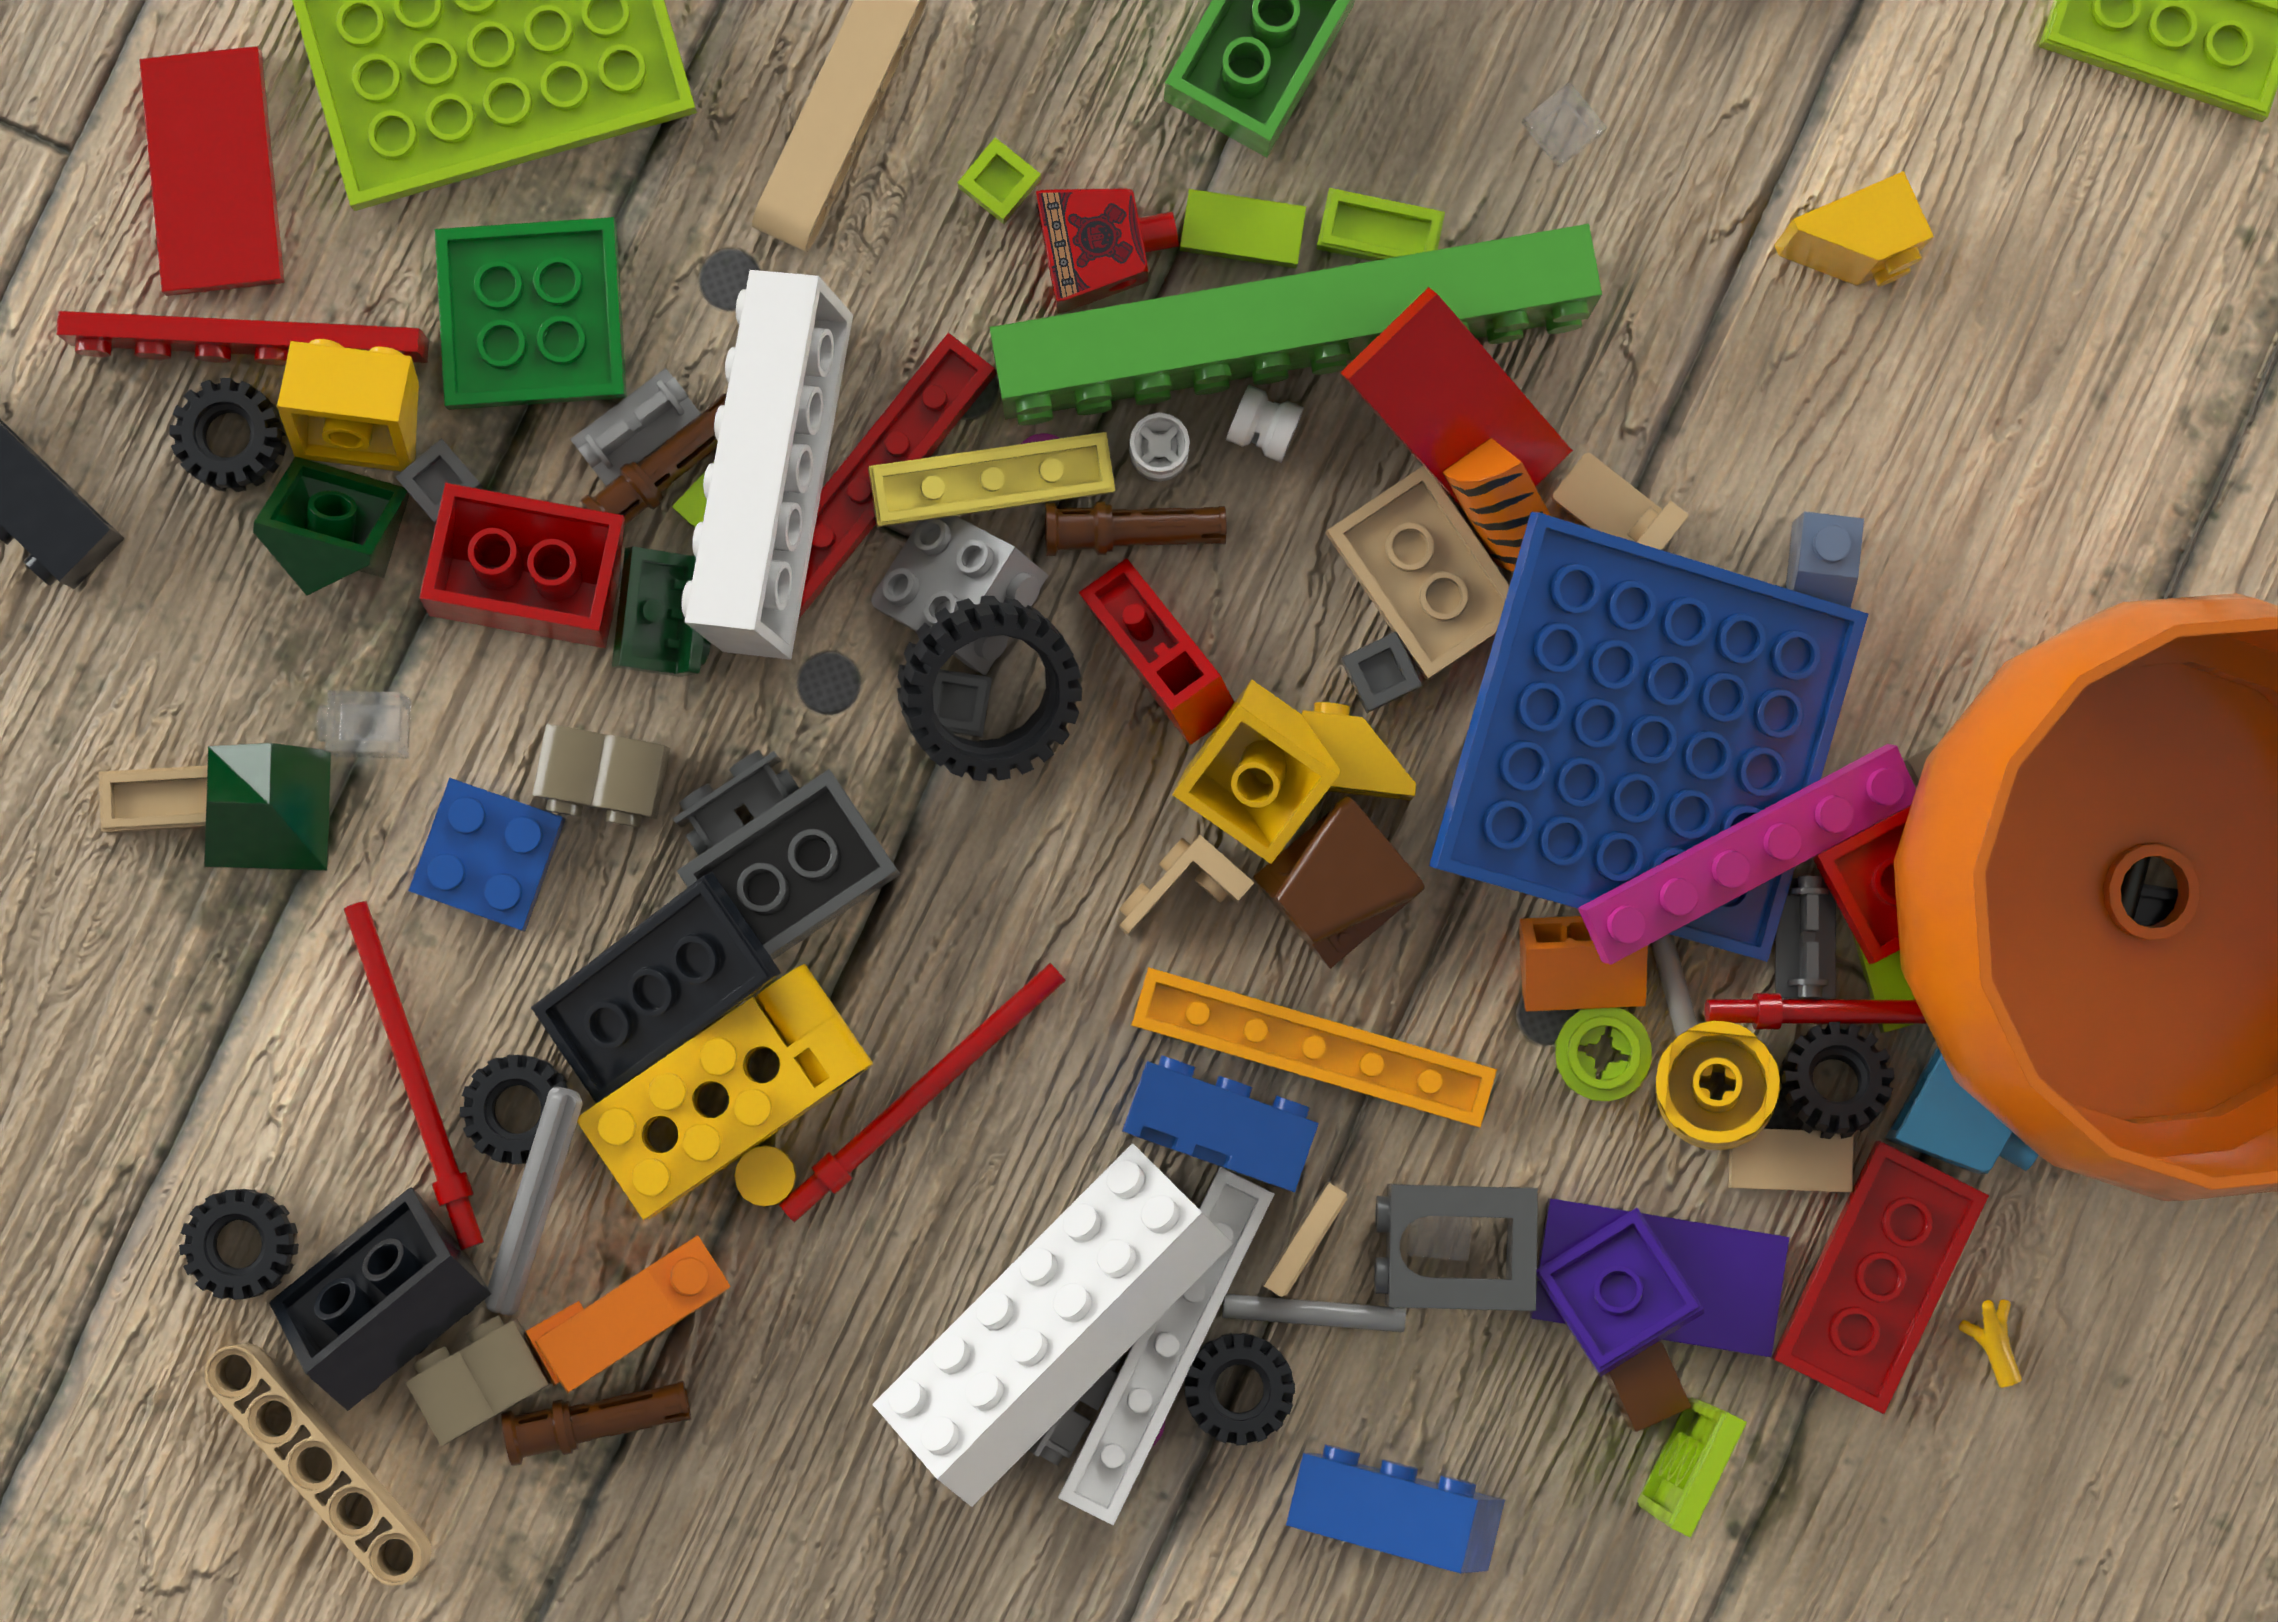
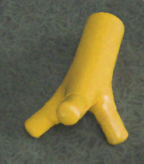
[1959,1299,2022,1388]

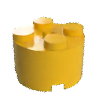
[1656,1021,1780,1150]

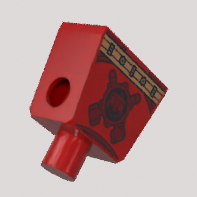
[1036,188,1179,314]

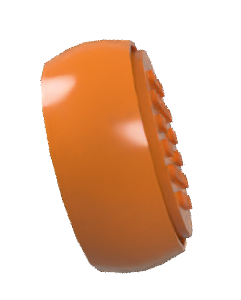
[1894,593,2278,1201]

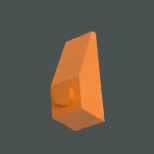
[535,1235,731,1394]

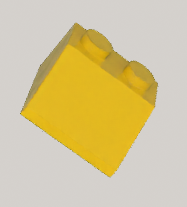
[1774,171,1934,287]
[277,339,419,472]
[1172,679,1341,864]

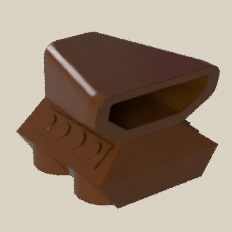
[1253,796,1425,969]

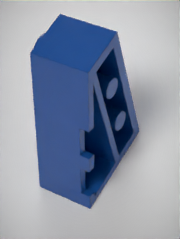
[1122,1055,1319,1193]
[1286,1444,1505,1574]

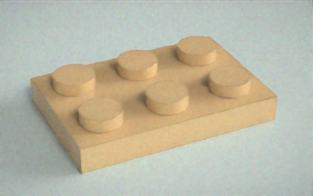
[1326,466,1510,681]

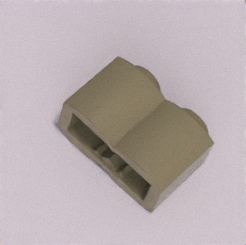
[532,724,670,828]
[405,1315,552,1446]

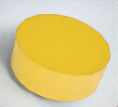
[734,1146,797,1207]

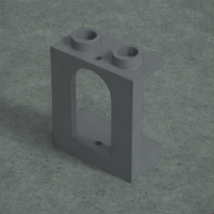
[1374,1184,1538,1311]

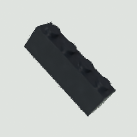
[0,419,124,589]

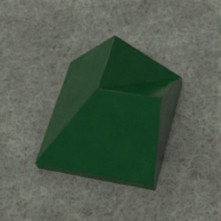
[253,456,409,596]
[204,743,331,871]

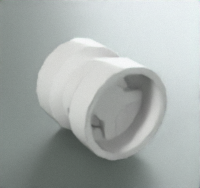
[1226,385,1304,463]
[1129,413,1190,482]

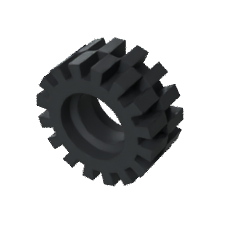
[169,378,287,492]
[1779,1022,1895,1139]
[460,1054,568,1164]
[179,1189,299,1300]
[1184,1333,1295,1446]

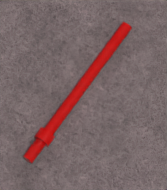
[344,901,484,1251]
[779,963,1066,1223]
[1705,993,1927,1030]

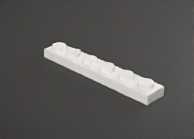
[1058,1167,1275,1525]

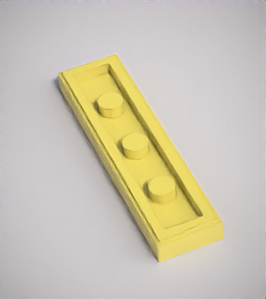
[868,432,1115,527]

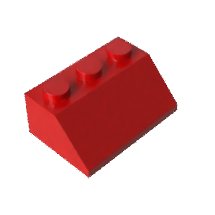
[419,483,625,649]

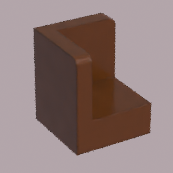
[1605,1342,1691,1432]

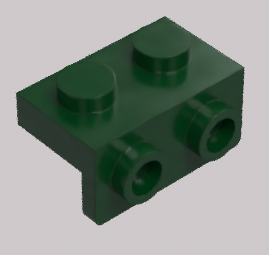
[612,546,711,677]

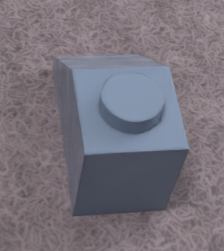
[1785,511,1864,608]

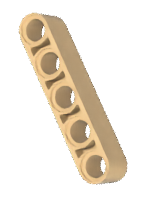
[752,0,927,252]
[204,1343,432,1586]

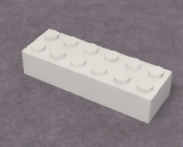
[682,270,853,660]
[872,1143,1233,1507]

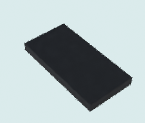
[531,872,781,1104]

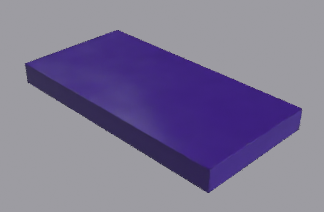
[1530,1198,1790,1358]

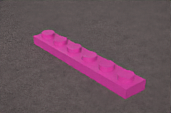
[1578,744,1916,965]

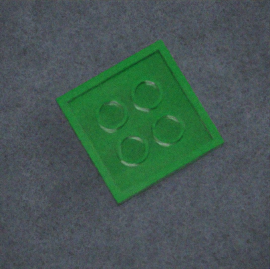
[435,217,627,410]

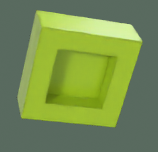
[957,137,1042,224]

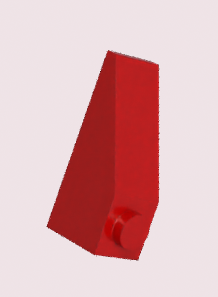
[1078,558,1234,745]

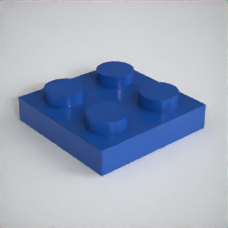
[408,778,566,932]

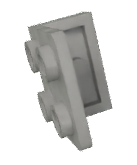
[871,516,1049,676]

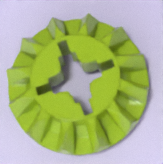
[1555,1007,1652,1101]

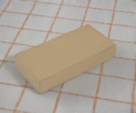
[99,766,207,833]
[1728,1129,1854,1193]
[1262,1182,1348,1298]

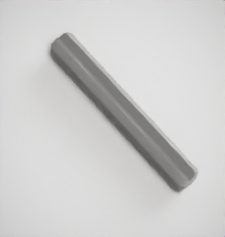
[485,1087,583,1316]

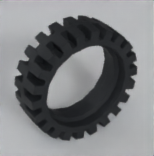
[897,596,1082,781]

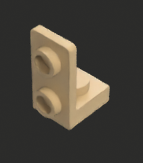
[1551,453,1689,550]
[1118,835,1255,936]

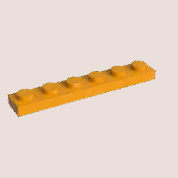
[1131,967,1497,1128]

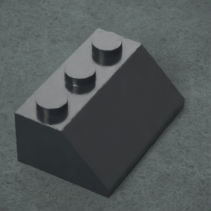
[269,1187,491,1411]

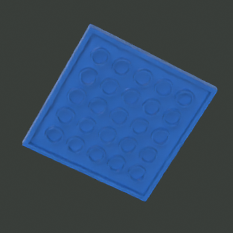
[1429,512,1868,962]

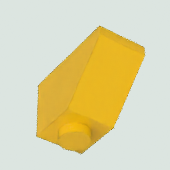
[1301,702,1416,801]

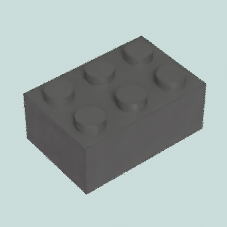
[677,769,901,960]

